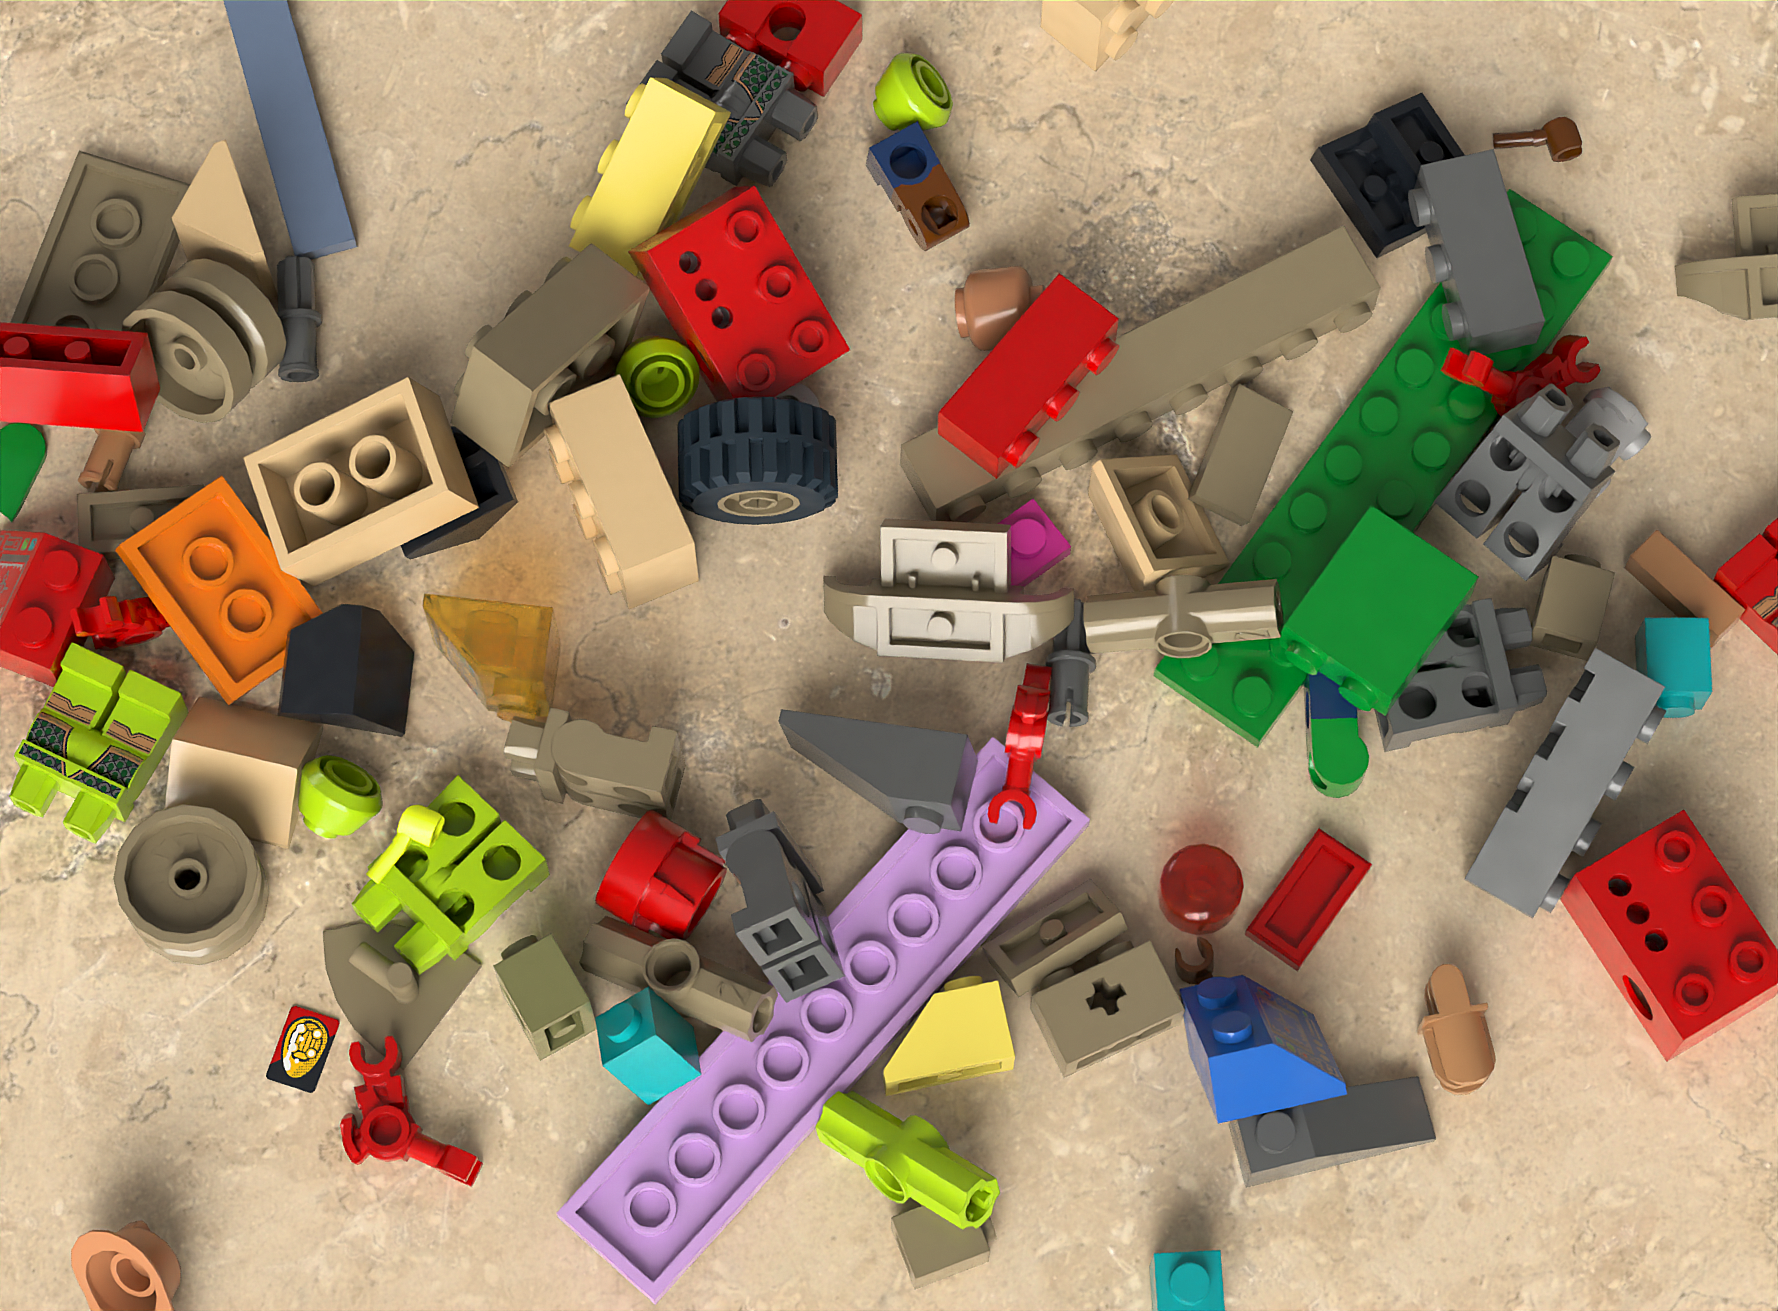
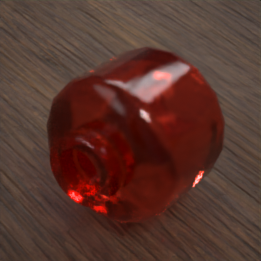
[1157,843,1244,935]

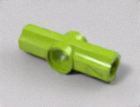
[815,1091,1000,1230]

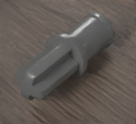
[276,256,322,382]
[1045,598,1096,727]

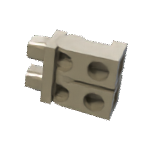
[504,707,686,820]

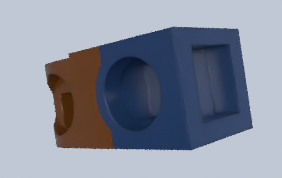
[866,121,970,251]

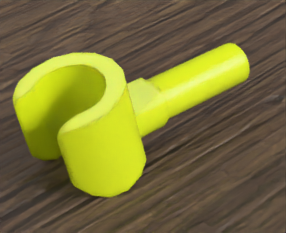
[366,804,445,884]

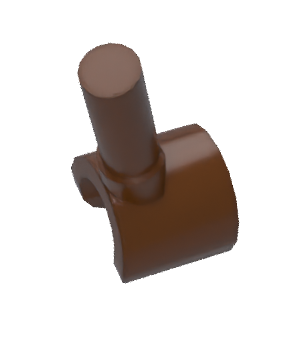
[1493,117,1582,162]
[1175,937,1214,985]

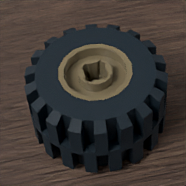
[677,397,838,525]

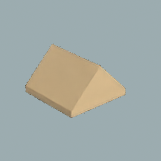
[172,139,278,300]
[1088,454,1230,592]
[164,697,323,849]

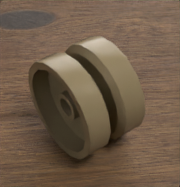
[121,258,286,423]
[113,804,269,965]

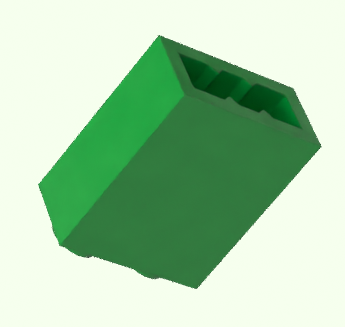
[1279,505,1479,716]

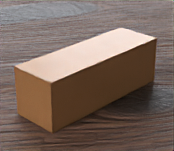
[1624,530,1745,648]

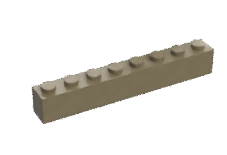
[900,225,1381,522]

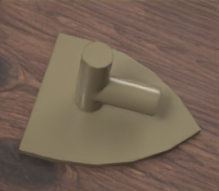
[323,923,482,1070]

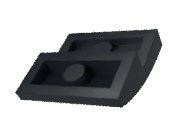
[1310,93,1465,258]

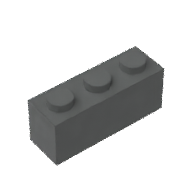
[1408,149,1545,356]

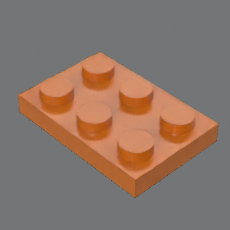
[115,475,323,706]

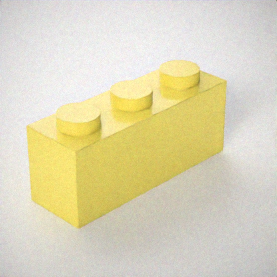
[569,77,731,280]

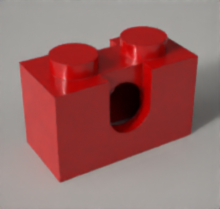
[718,0,862,97]

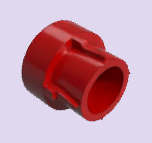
[595,809,727,940]

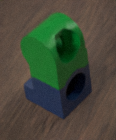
[1304,672,1369,798]

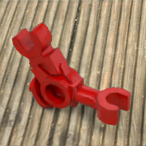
[1441,334,1601,417]
[70,596,171,651]
[987,663,1052,830]
[340,1036,483,1187]

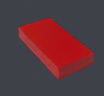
[1245,828,1372,972]

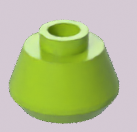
[873,53,953,131]
[615,335,700,418]
[298,755,383,839]

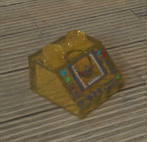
[422,593,561,722]

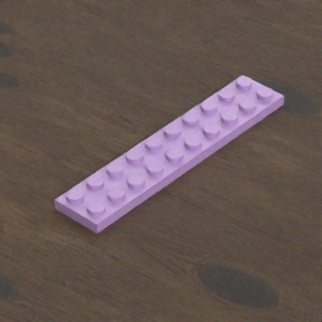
[556,737,1090,1305]

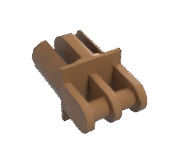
[1416,964,1496,1095]

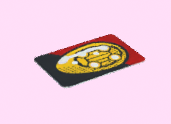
[266,1006,340,1093]

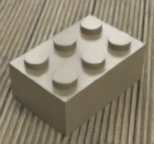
[450,243,650,468]

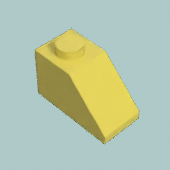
[883,976,1015,1096]

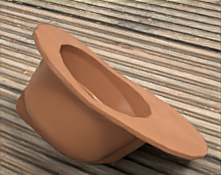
[71,1220,181,1311]

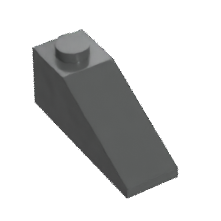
[778,709,978,834]
[1229,1076,1436,1188]

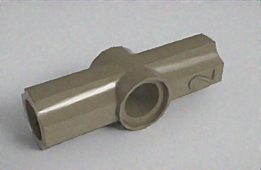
[1083,575,1283,658]
[579,916,778,1043]

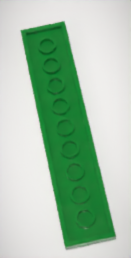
[1154,189,1613,748]

